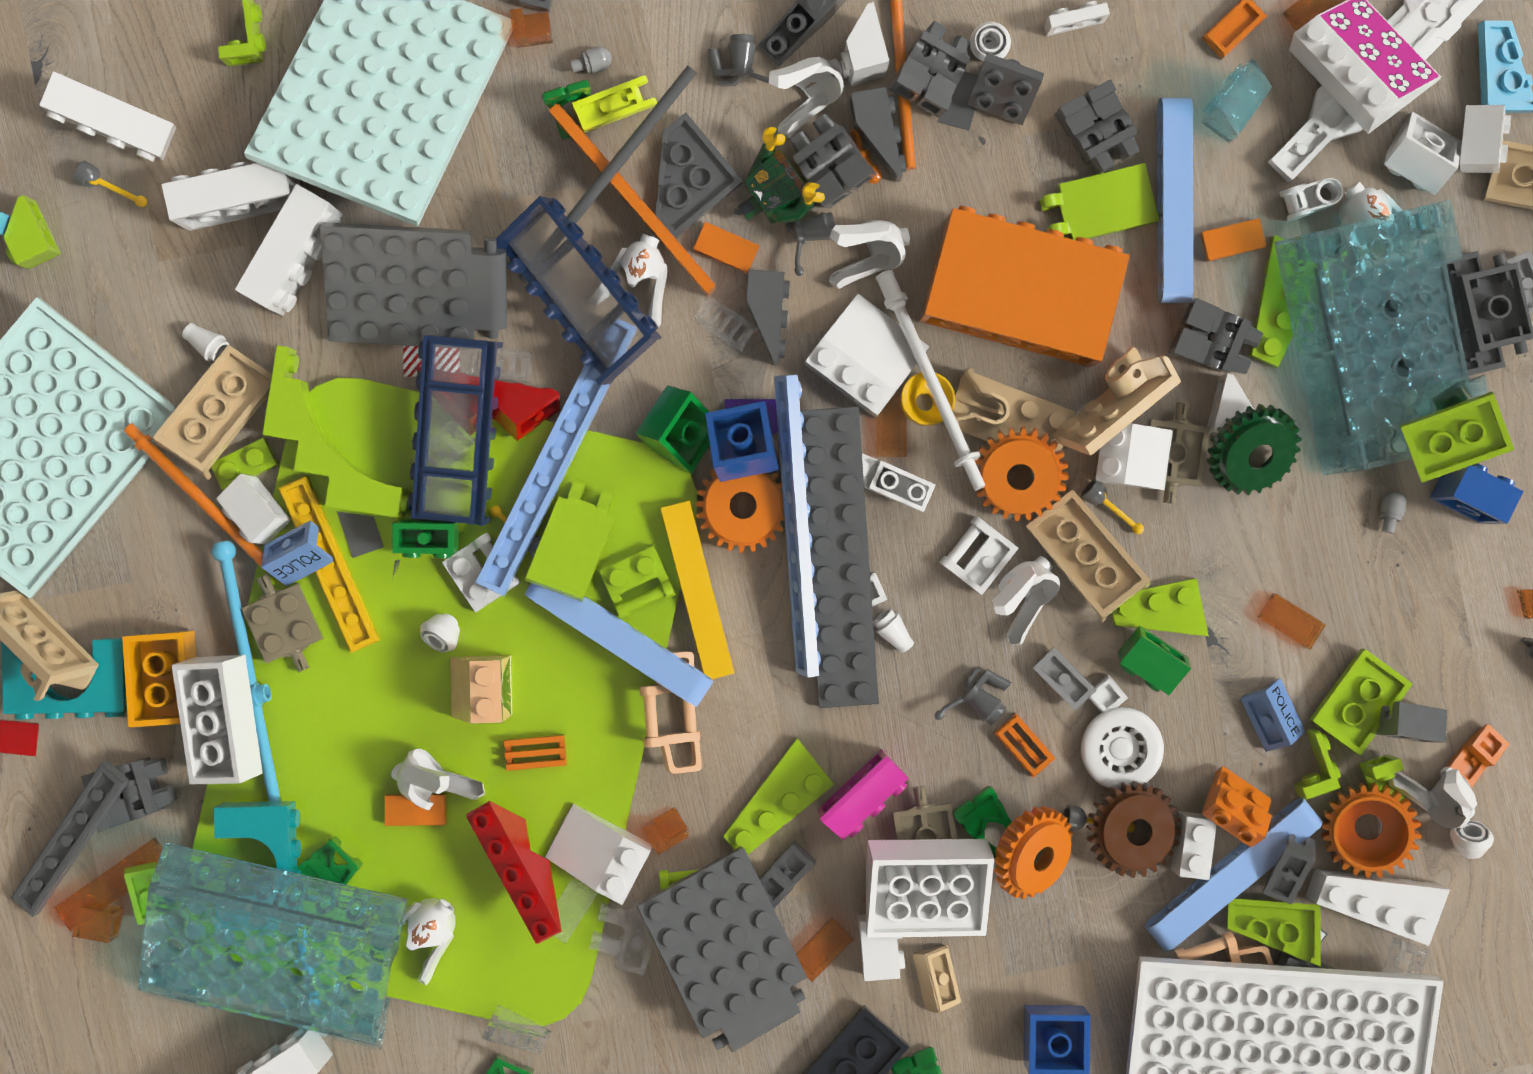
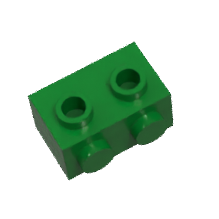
[392,518,459,558]
[1118,625,1191,695]

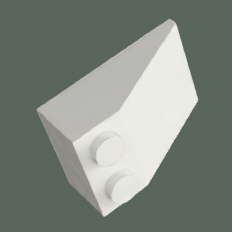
[545,803,653,905]

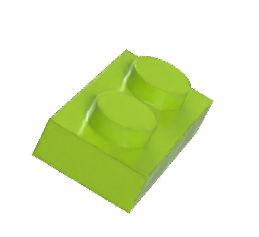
[211,438,279,491]
[124,862,169,925]

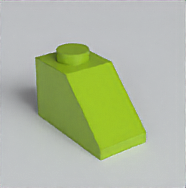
[3,195,61,269]

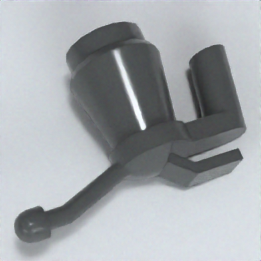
[707,34,769,87]
[785,202,835,276]
[934,668,1012,725]

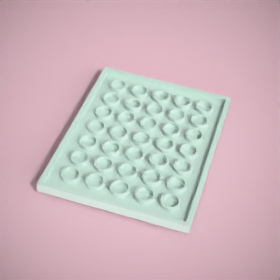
[244,0,515,227]
[0,297,177,599]

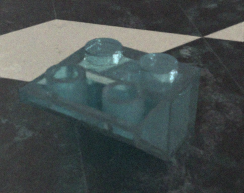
[1201,59,1272,143]

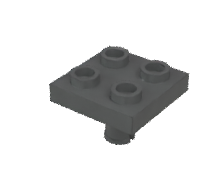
[967,53,1044,125]

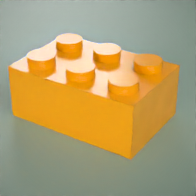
[122,631,197,727]

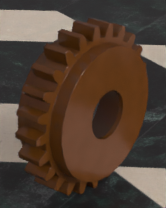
[1086,781,1181,878]

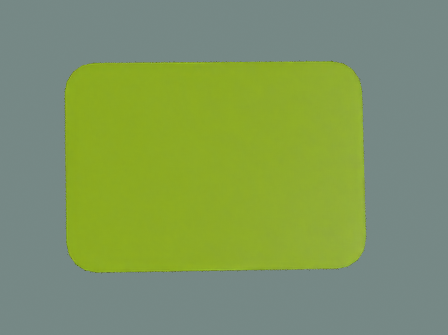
[183,378,698,1027]

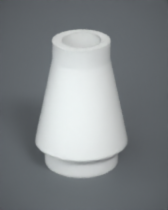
[182,323,229,362]
[873,608,914,653]

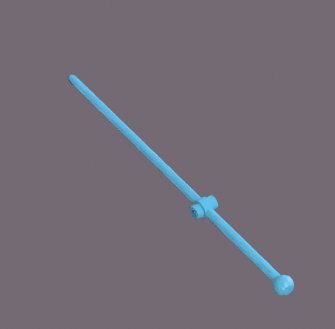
[211,541,322,1006]

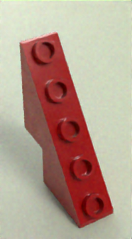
[417,367,560,441]
[466,801,562,944]

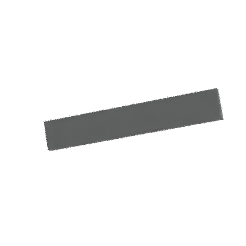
[11,761,129,917]

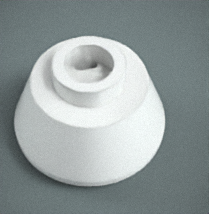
[970,22,1011,62]
[420,613,460,652]
[1450,820,1494,859]

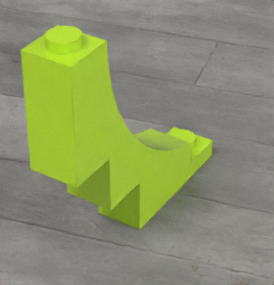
[262,345,409,518]

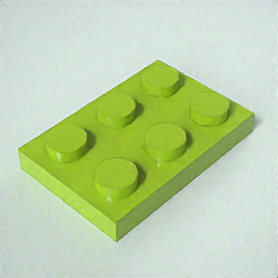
[1399,391,1515,483]
[1309,648,1413,756]

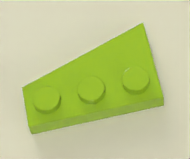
[1226,899,1321,967]

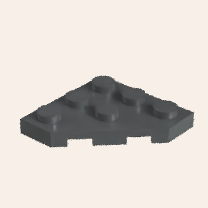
[655,112,743,239]

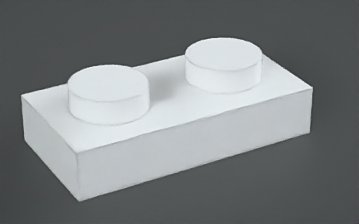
[1044,1,1110,36]

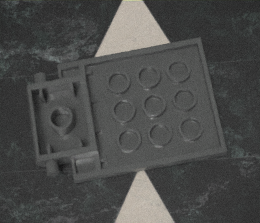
[320,222,508,349]
[1334,251,1533,401]
[636,846,807,1053]

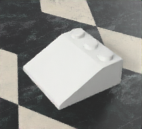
[805,294,929,418]

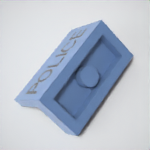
[261,520,333,586]
[1240,678,1306,752]

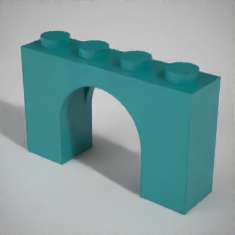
[1,638,127,720]
[214,801,303,930]

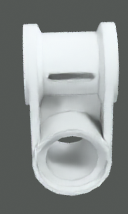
[1279,178,1343,221]

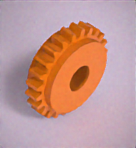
[975,426,1069,521]
[696,470,785,553]
[1321,782,1422,878]
[993,805,1073,899]

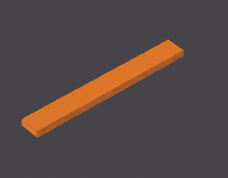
[549,103,716,297]

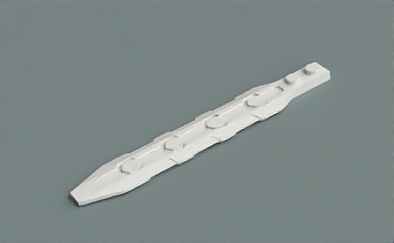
[1267,0,1483,183]

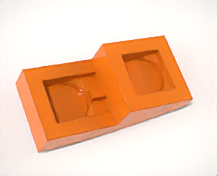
[1445,724,1510,788]

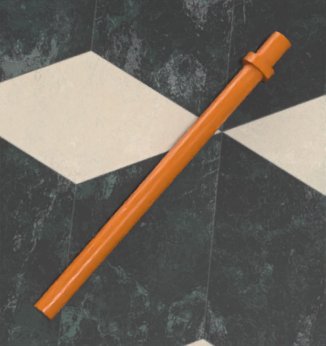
[890,0,916,170]
[124,423,267,572]

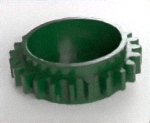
[1207,404,1302,495]

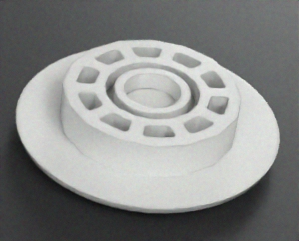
[1081,707,1164,790]

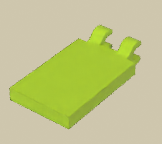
[1039,163,1160,240]
[525,479,615,602]

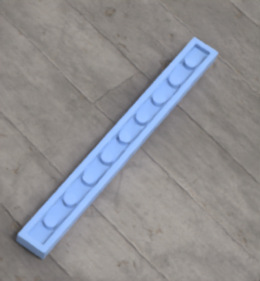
[475,319,637,597]
[774,375,821,677]

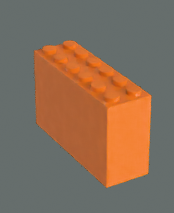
[919,206,1130,367]

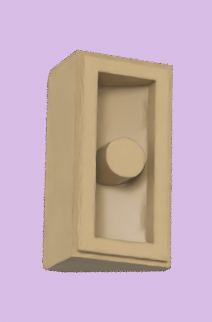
[913,945,962,1013]

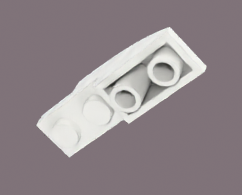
[862,453,935,512]

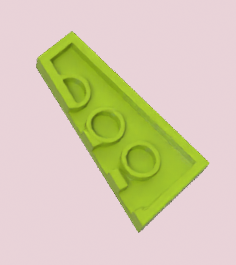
[1249,235,1328,368]
[723,738,835,855]

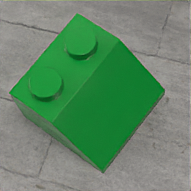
[635,385,710,474]

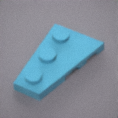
[1478,21,1533,113]

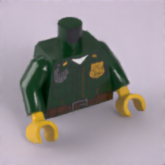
[738,127,825,224]

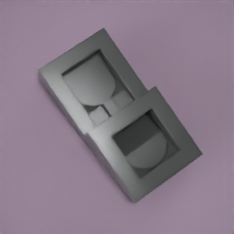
[759,840,816,908]

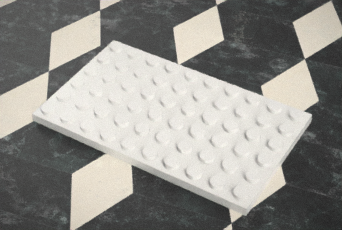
[1126,956,1444,1074]

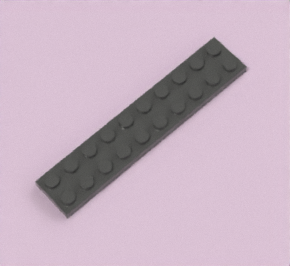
[800,406,879,708]

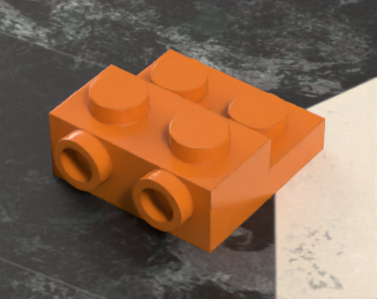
[1201,766,1272,848]

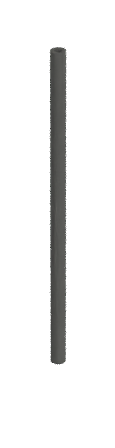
[518,65,697,284]

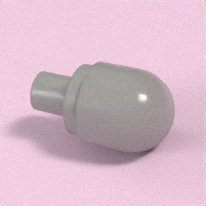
[570,47,612,74]
[1379,492,1406,534]

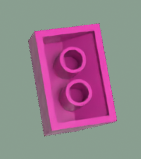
[817,749,909,840]

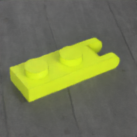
[572,76,657,133]

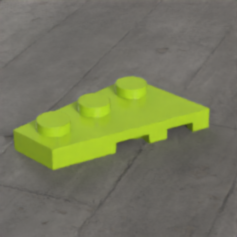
[1111,578,1209,637]

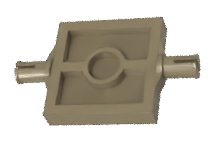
[1148,402,1210,504]
[241,574,324,673]
[892,786,958,840]

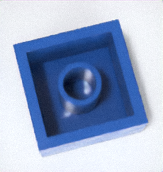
[705,401,779,482]
[1430,463,1524,524]
[1024,1005,1090,1074]

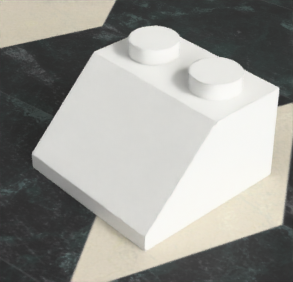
[839,2,889,86]
[1384,111,1462,196]
[1096,423,1173,490]

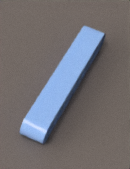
[1157,98,1193,303]
[525,583,714,707]
[1145,797,1323,951]

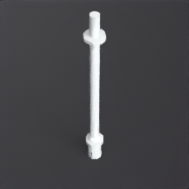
[875,270,986,491]

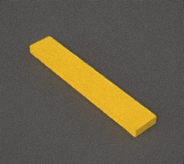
[278,476,380,653]
[660,500,734,680]

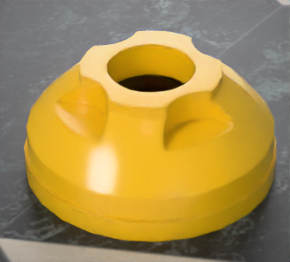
[901,372,955,426]

